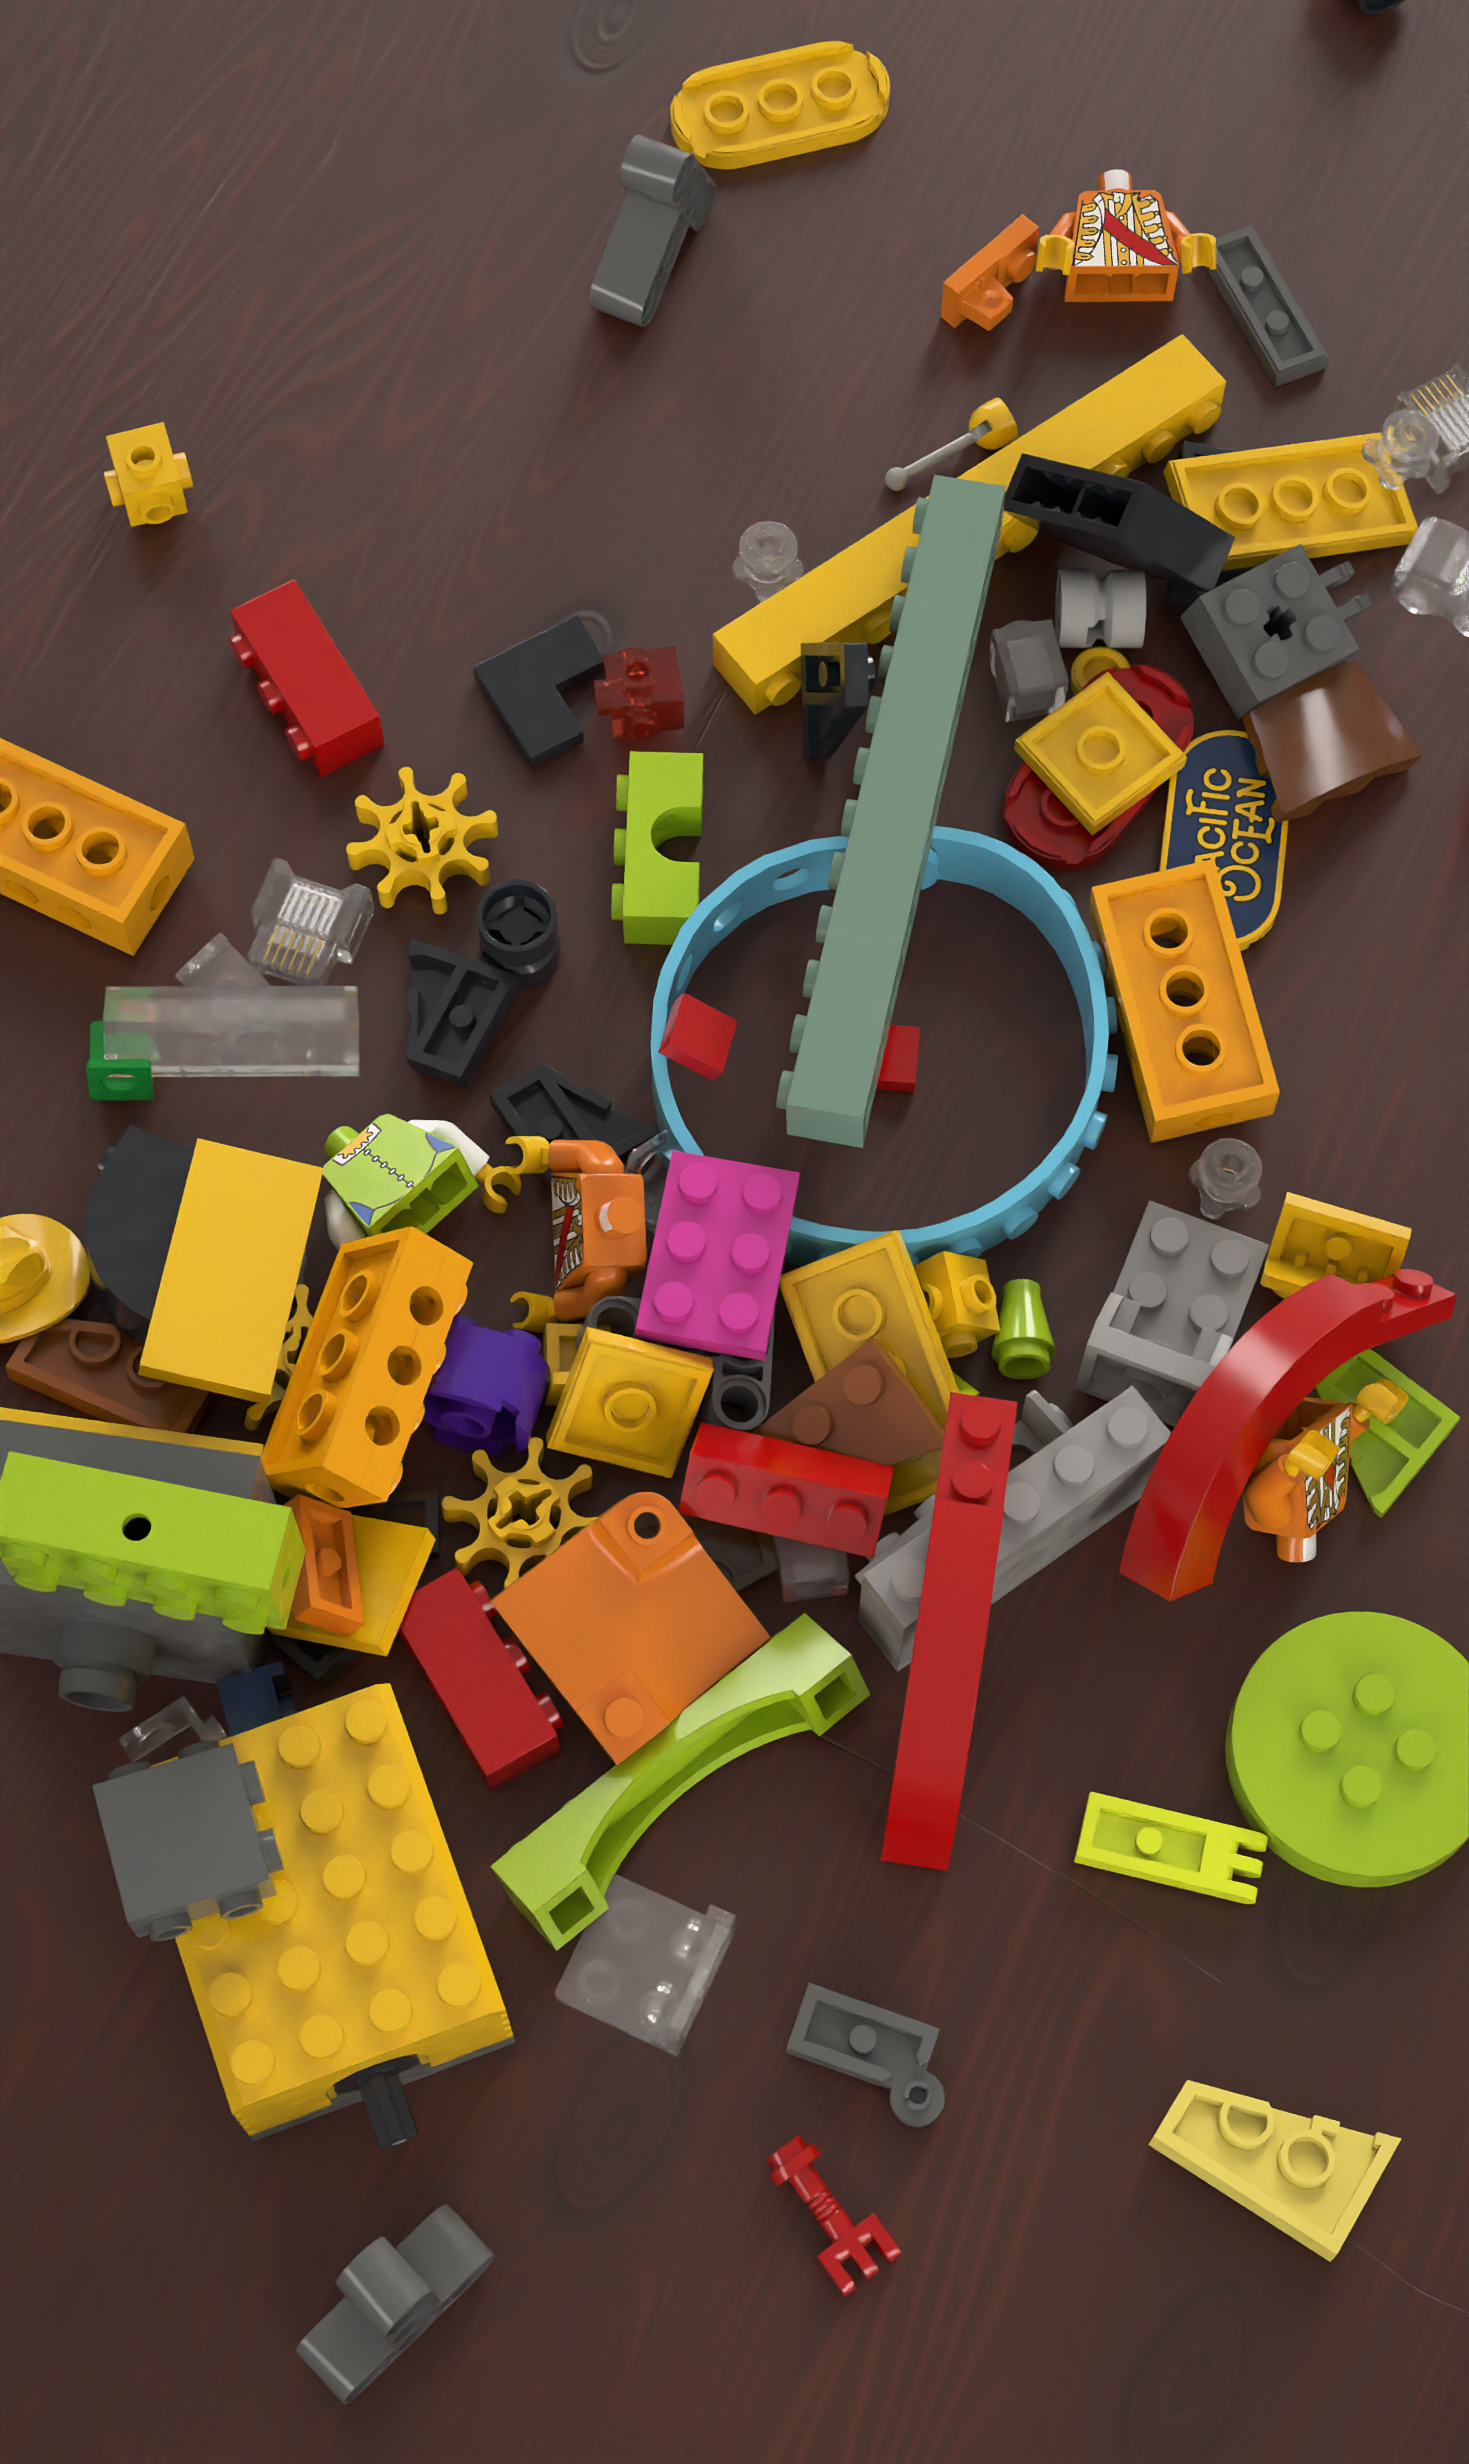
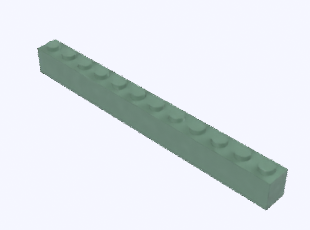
[776,475,1006,1148]

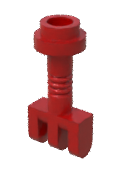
[765,2135,902,2297]

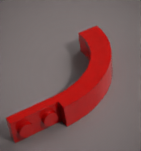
[1119,1269,1457,1601]
[881,1392,1018,1871]

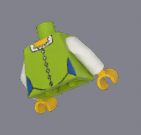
[322,1114,521,1251]

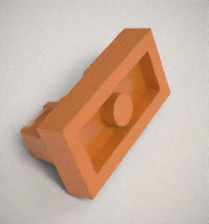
[940,214,1039,331]
[284,1493,364,1637]

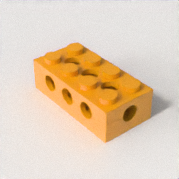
[0,738,195,956]
[1088,859,1280,1143]
[260,1226,474,1508]

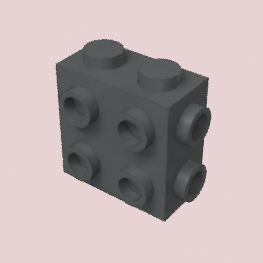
[92,1740,284,1941]

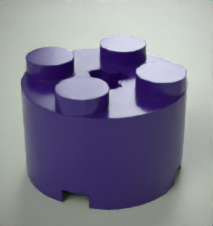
[423,1314,551,1457]

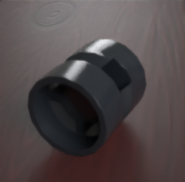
[476,879,561,990]

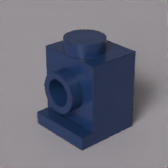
[216,1661,297,1737]

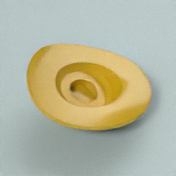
[0,1214,91,1344]

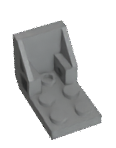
[1075,1200,1269,1427]

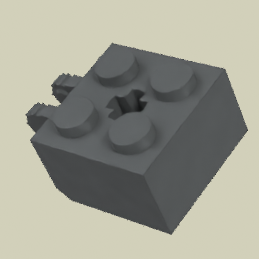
[1180,544,1373,721]

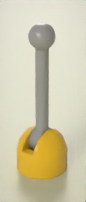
[885,397,1019,491]

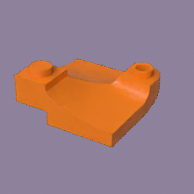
[489,1492,771,1765]

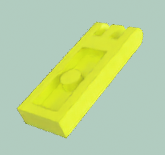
[1074,1791,1268,1904]

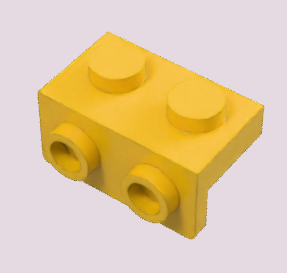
[1260,1192,1411,1299]

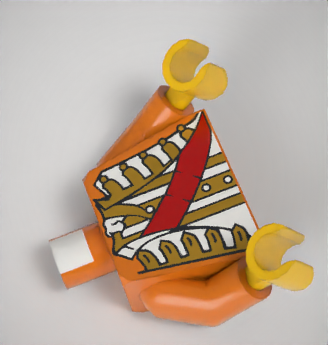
[1035,169,1216,302]
[505,1136,647,1333]
[1242,1379,1409,1562]

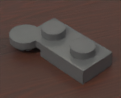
[786,1983,945,2127]

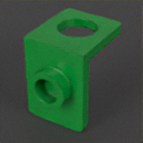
[86,1020,154,1101]

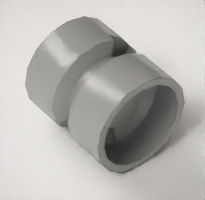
[1055,569,1146,648]

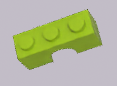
[611,751,703,945]

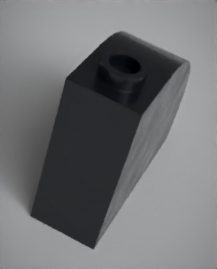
[1004,453,1235,592]
[85,1124,194,1347]

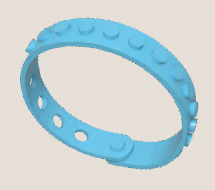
[651,826,1118,1267]

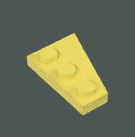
[1148,2080,1401,2262]

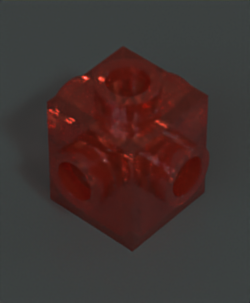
[593,646,684,739]

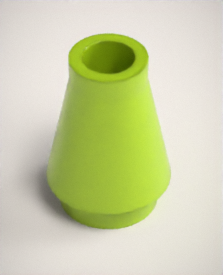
[991,1279,1056,1379]

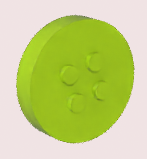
[1225,1612,1469,1887]

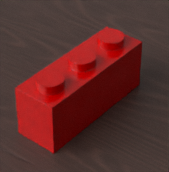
[228,579,384,777]
[678,1422,894,1559]
[397,1567,564,1792]

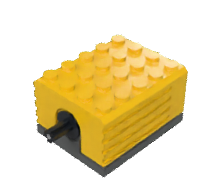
[151,1683,515,2150]

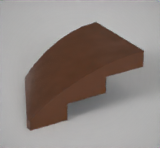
[1243,661,1423,823]

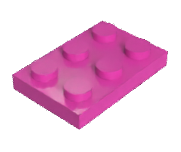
[635,1150,800,1361]

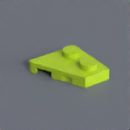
[1315,1349,1460,1518]

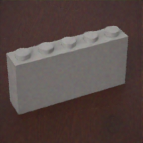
[858,1385,1171,1672]

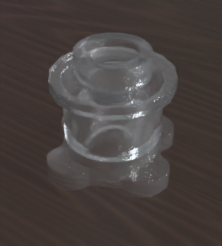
[1361,409,1439,490]
[733,521,803,602]
[1189,1138,1262,1219]

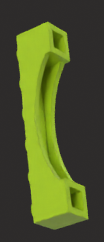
[490,1613,871,1951]

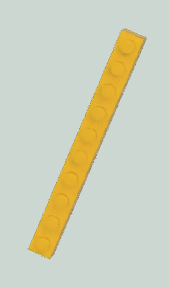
[713,334,1227,715]

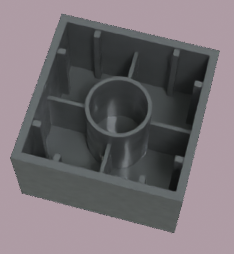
[0,1420,277,1712]

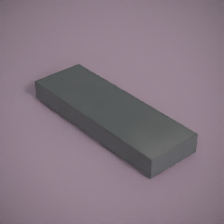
[1205,225,1329,388]

